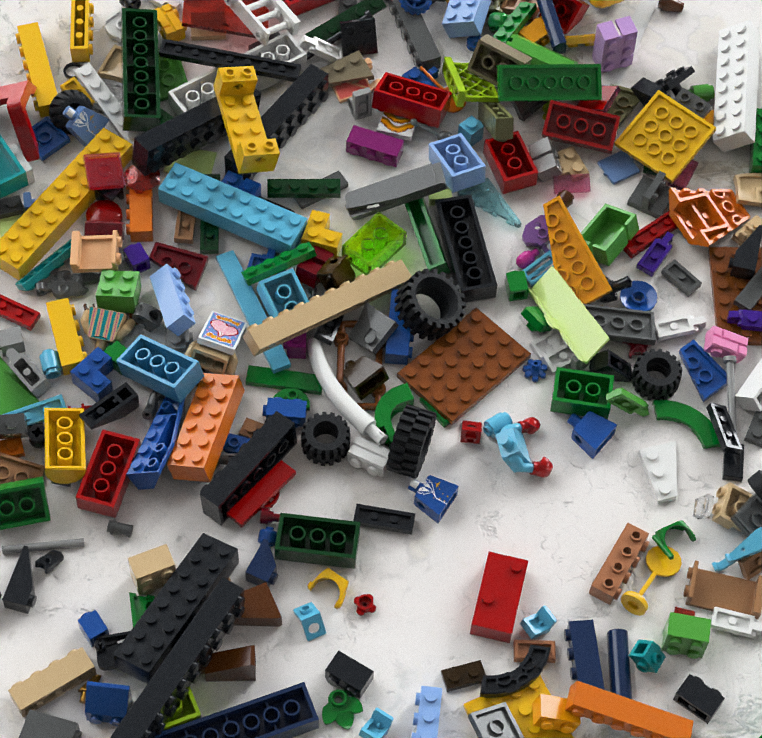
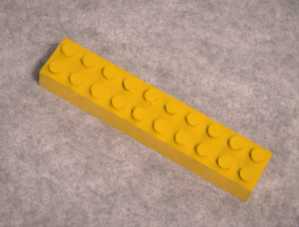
[0,127,133,280]

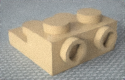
[711,482,752,532]

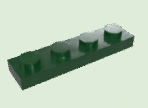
[267,179,340,198]

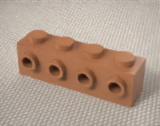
[589,523,650,605]

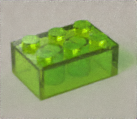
[342,212,407,276]

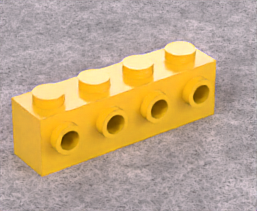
[70,0,94,62]

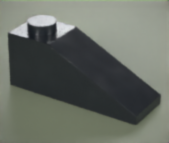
[728,225,762,280]
[79,382,139,430]
[2,545,37,614]

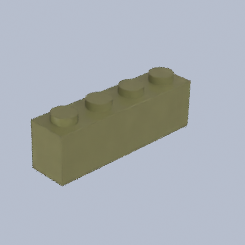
[478,102,514,142]

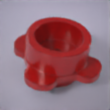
[354,594,376,616]

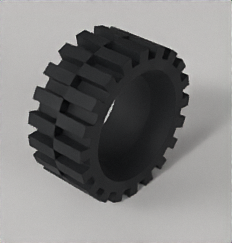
[394,269,466,341]
[386,404,436,479]

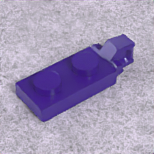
[636,232,674,277]
[727,309,762,332]

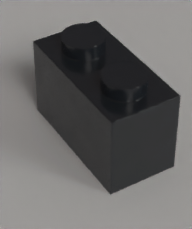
[325,650,374,698]
[673,674,725,724]

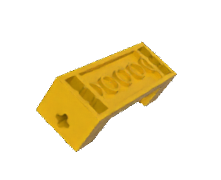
[213,66,280,174]

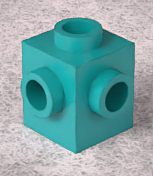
[629,639,666,673]

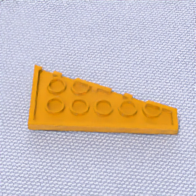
[543,195,613,304]

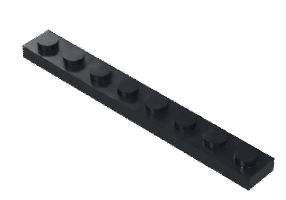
[159,39,301,82]

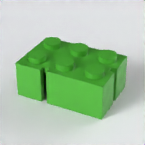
[581,203,639,266]

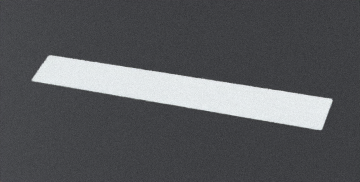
[604,0,658,84]

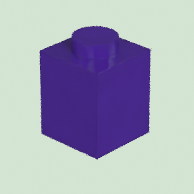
[123,242,151,273]

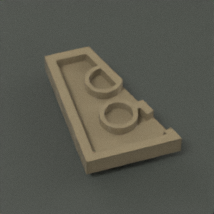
[320,50,374,88]

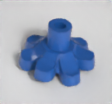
[522,359,548,382]

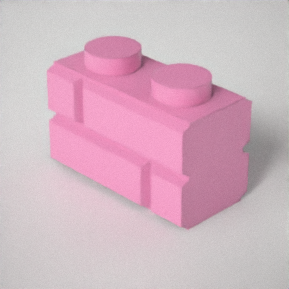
[704,326,748,363]

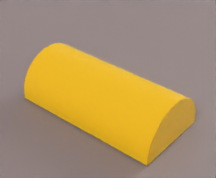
[44,408,86,484]

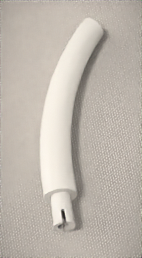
[306,338,388,445]

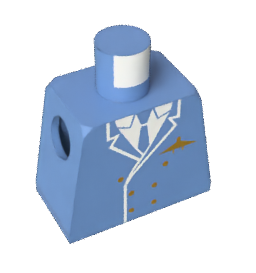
[63,106,109,147]

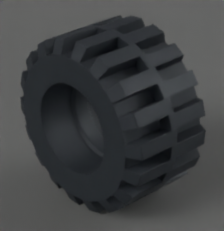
[631,349,682,401]
[301,412,350,466]

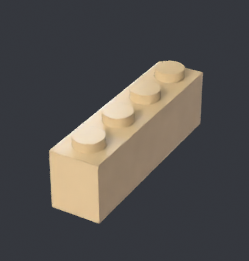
[8,647,97,717]

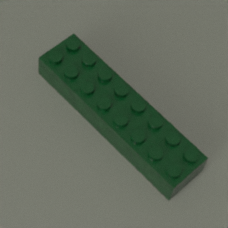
[121,8,161,132]

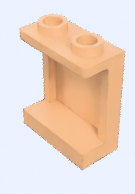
[70,230,123,273]

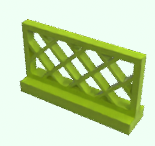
[442,57,498,107]

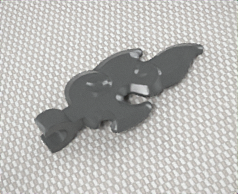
[36,270,101,299]

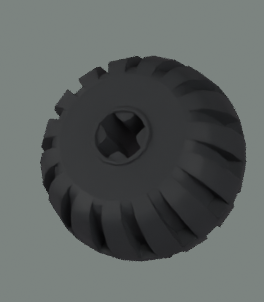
[49,89,94,135]

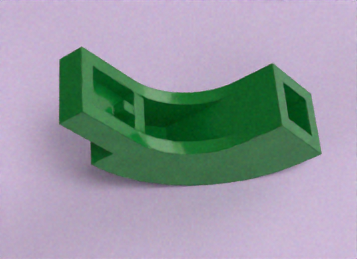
[374,383,414,449]

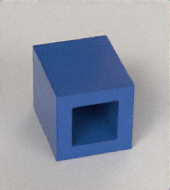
[78,610,109,647]

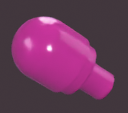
[516,248,540,269]

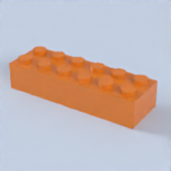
[167,373,245,482]

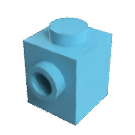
[458,115,484,147]

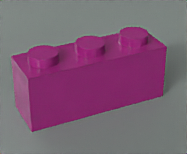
[346,125,404,167]

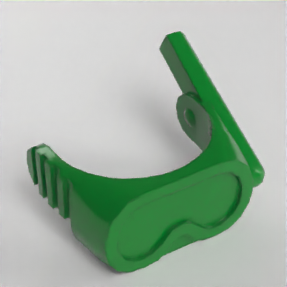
[652,520,696,560]

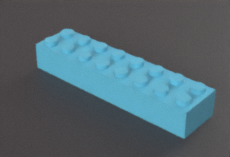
[158,162,307,254]

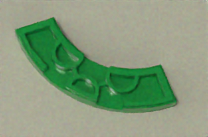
[652,400,721,449]

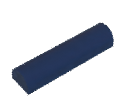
[536,0,566,54]
[607,629,632,699]

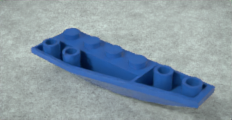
[126,396,186,490]

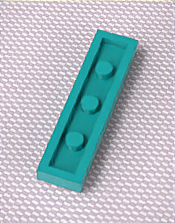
[15,239,71,291]

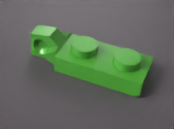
[606,388,649,417]

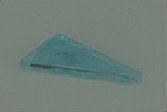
[458,177,521,228]

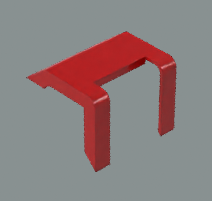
[0,80,40,162]

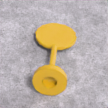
[621,546,682,616]

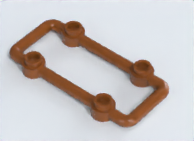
[334,320,386,411]

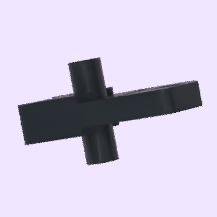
[35,550,64,574]

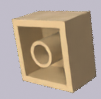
[128,544,176,596]

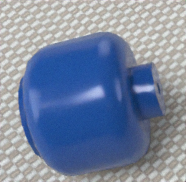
[258,526,277,547]

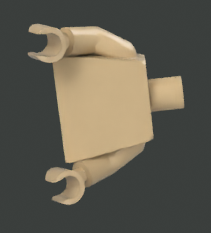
[184,340,238,375]

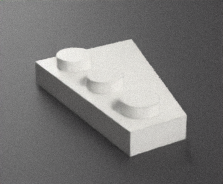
[638,441,677,504]

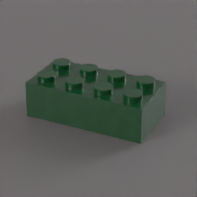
[275,513,360,569]

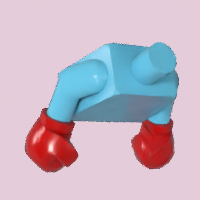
[496,417,553,478]

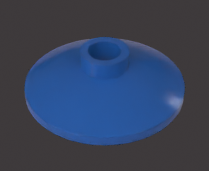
[620,281,657,311]

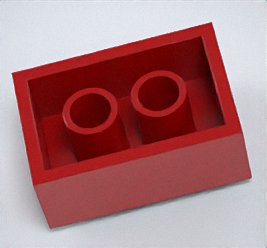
[483,131,538,194]

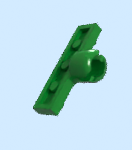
[487,2,537,44]

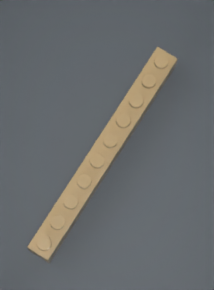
[243,259,411,357]

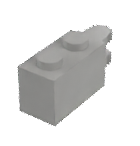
[6,348,53,398]

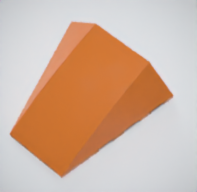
[669,188,751,247]

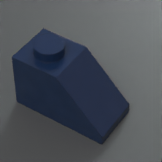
[245,539,278,587]

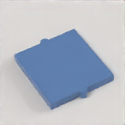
[597,151,640,185]

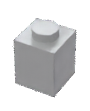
[0,326,26,357]

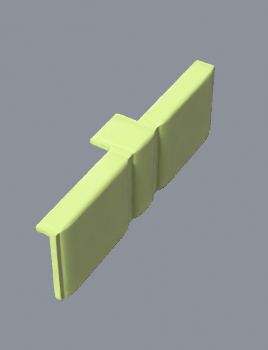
[528,266,610,364]

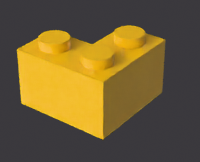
[301,210,342,257]

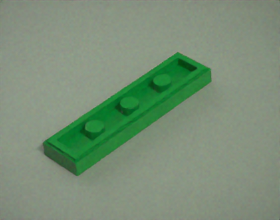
[245,365,323,395]

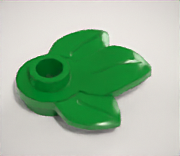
[322,689,363,729]

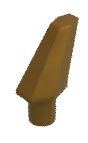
[78,675,102,704]

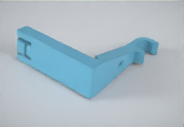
[712,527,762,571]

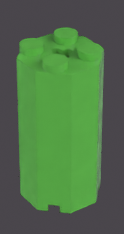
[506,34,578,65]

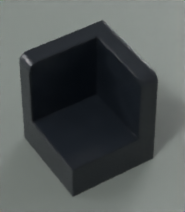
[94,187,124,201]

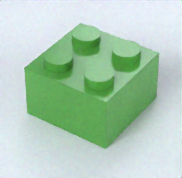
[96,270,141,314]
[661,612,712,659]

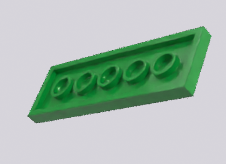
[497,64,602,102]

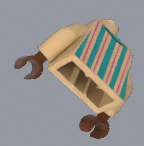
[81,304,139,351]

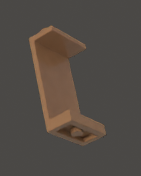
[683,560,762,619]

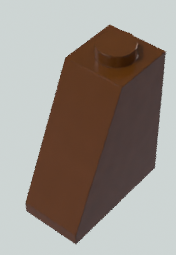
[234,582,282,627]
[201,645,256,682]

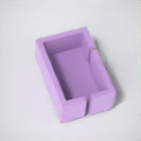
[592,16,638,73]

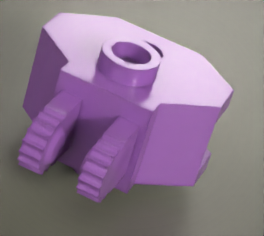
[522,215,551,259]

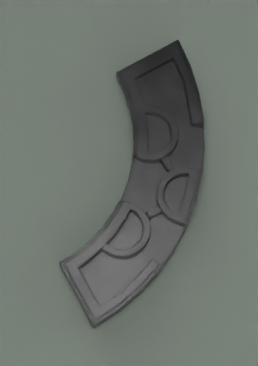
[480,645,551,698]

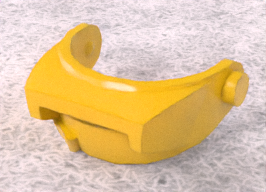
[307,568,349,609]

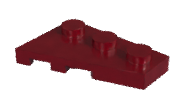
[149,242,209,291]

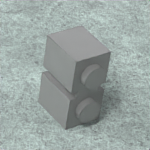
[528,137,563,182]

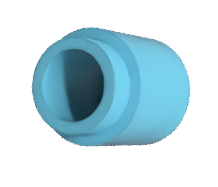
[39,349,62,379]
[483,412,513,438]

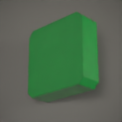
[521,306,553,332]

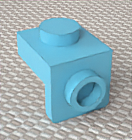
[520,605,557,639]
[359,708,394,738]

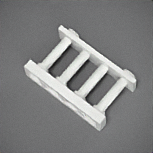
[224,0,301,47]

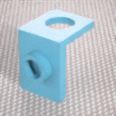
[293,602,326,641]

